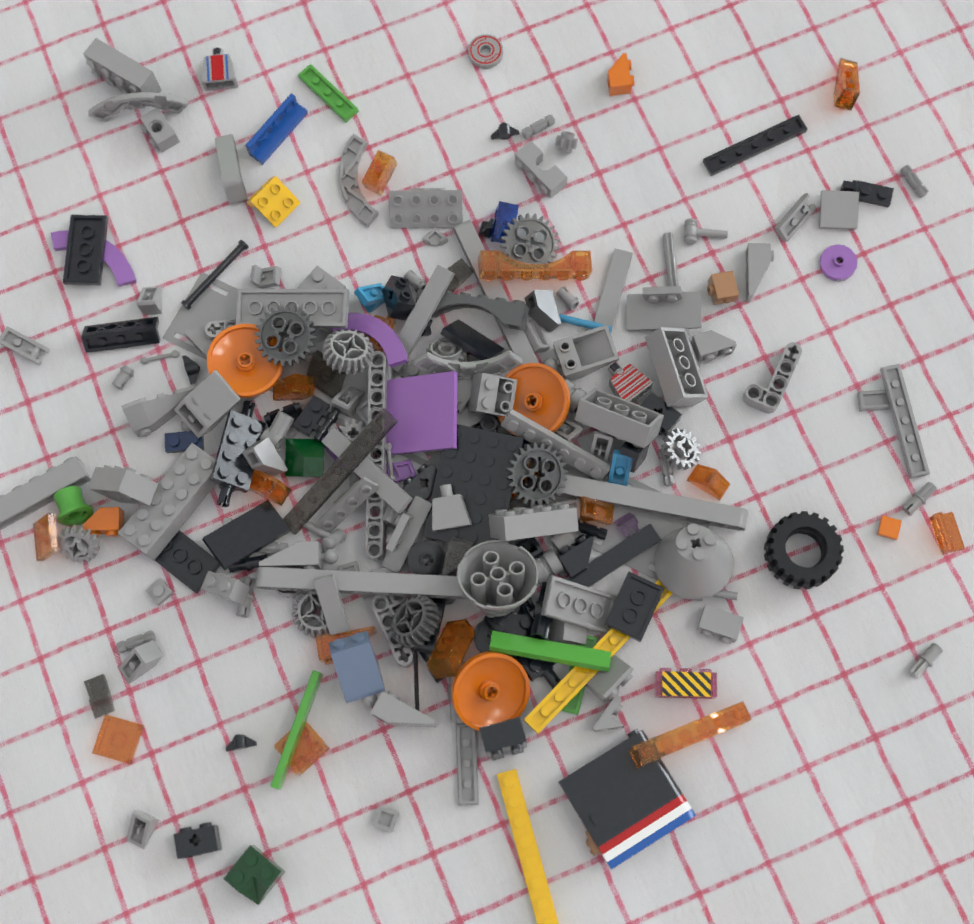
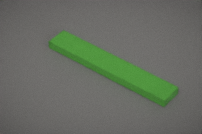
[489,631,611,672]
[270,670,323,790]

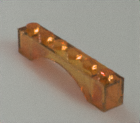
[478,250,592,281]
[629,701,752,768]

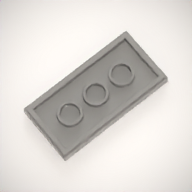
[541,575,617,634]

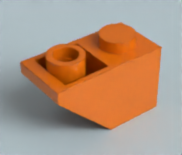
[607,53,634,96]
[82,507,124,537]

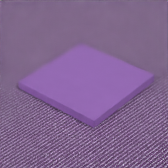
[386,371,457,455]

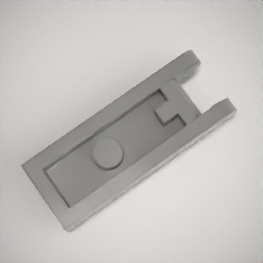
[775,193,816,242]
[0,326,50,365]

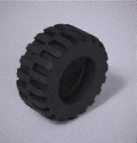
[764,511,844,590]

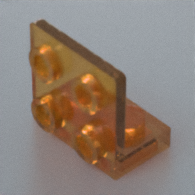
[274,721,330,776]

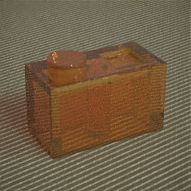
[362,150,397,196]

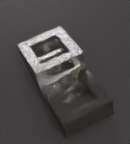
[447,258,473,292]
[84,674,115,719]

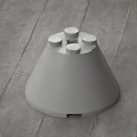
[654,523,733,600]
[457,540,539,618]

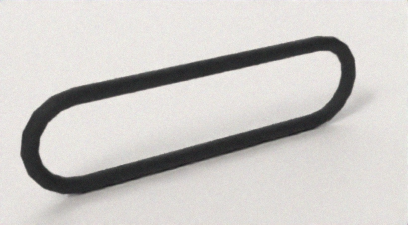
[413,648,419,711]

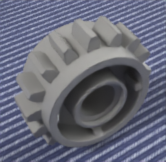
[426,337,467,362]

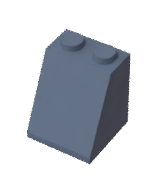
[329,631,385,703]

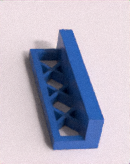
[245,93,308,165]

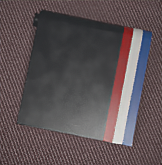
[558,729,696,870]

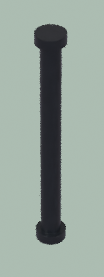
[181,240,249,310]

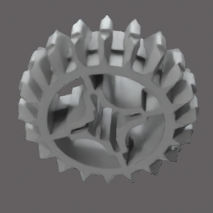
[322,328,374,375]
[292,592,345,639]

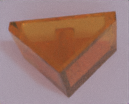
[687,464,730,500]

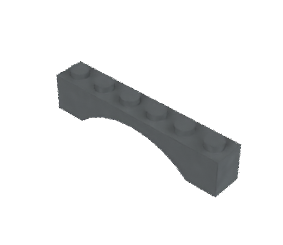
[415,289,529,331]

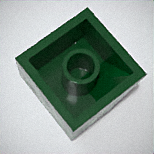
[223,845,285,905]

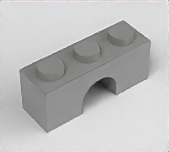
[514,141,567,198]

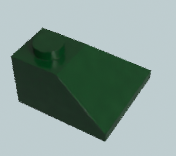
[285,438,324,478]

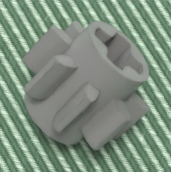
[555,131,578,153]

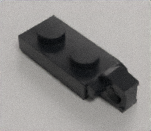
[840,180,894,208]

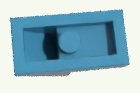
[354,283,385,313]
[608,450,632,486]

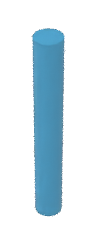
[559,314,612,334]

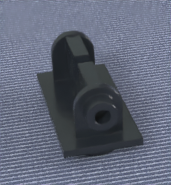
[264,402,303,428]

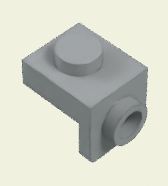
[250,265,281,289]

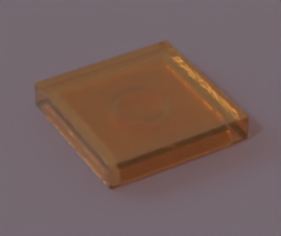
[33,513,59,561]
[92,714,144,764]

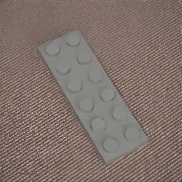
[236,289,349,328]

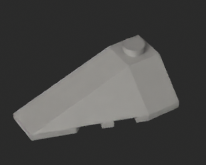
[121,385,198,437]

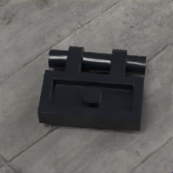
[293,395,341,442]

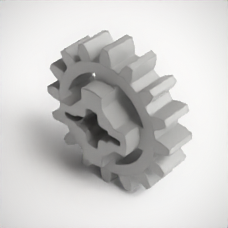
[661,428,701,470]
[56,525,100,563]

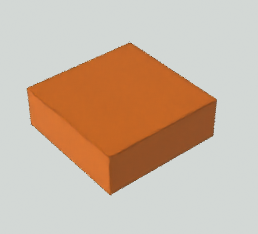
[877,515,902,540]

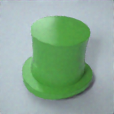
[53,486,93,526]

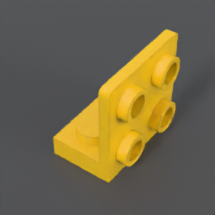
[246,176,300,227]

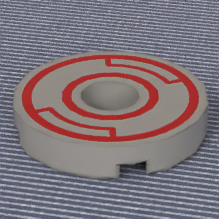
[468,34,503,68]

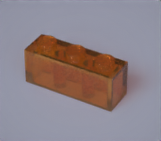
[426,619,476,679]

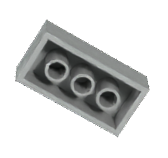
[83,38,161,94]
[645,327,709,407]
[575,388,664,448]
[488,502,578,541]

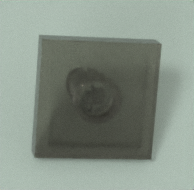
[305,350,346,399]

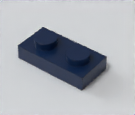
[165,431,204,453]

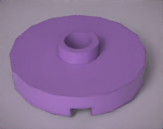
[820,244,858,281]

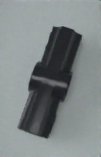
[530,582,553,640]

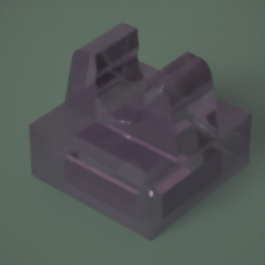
[613,512,639,538]

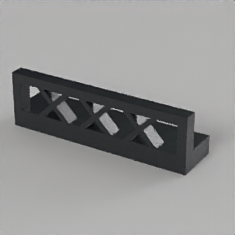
[81,317,160,353]

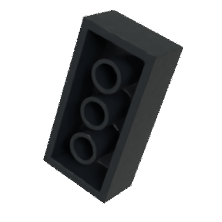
[479,717,527,761]

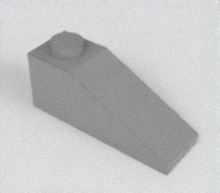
[746,243,774,302]

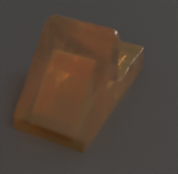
[580,496,614,525]

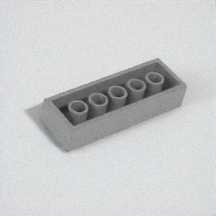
[118,443,217,561]

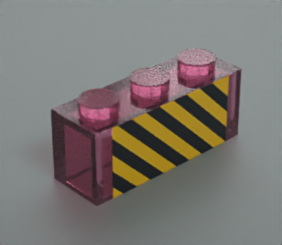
[655,668,717,699]

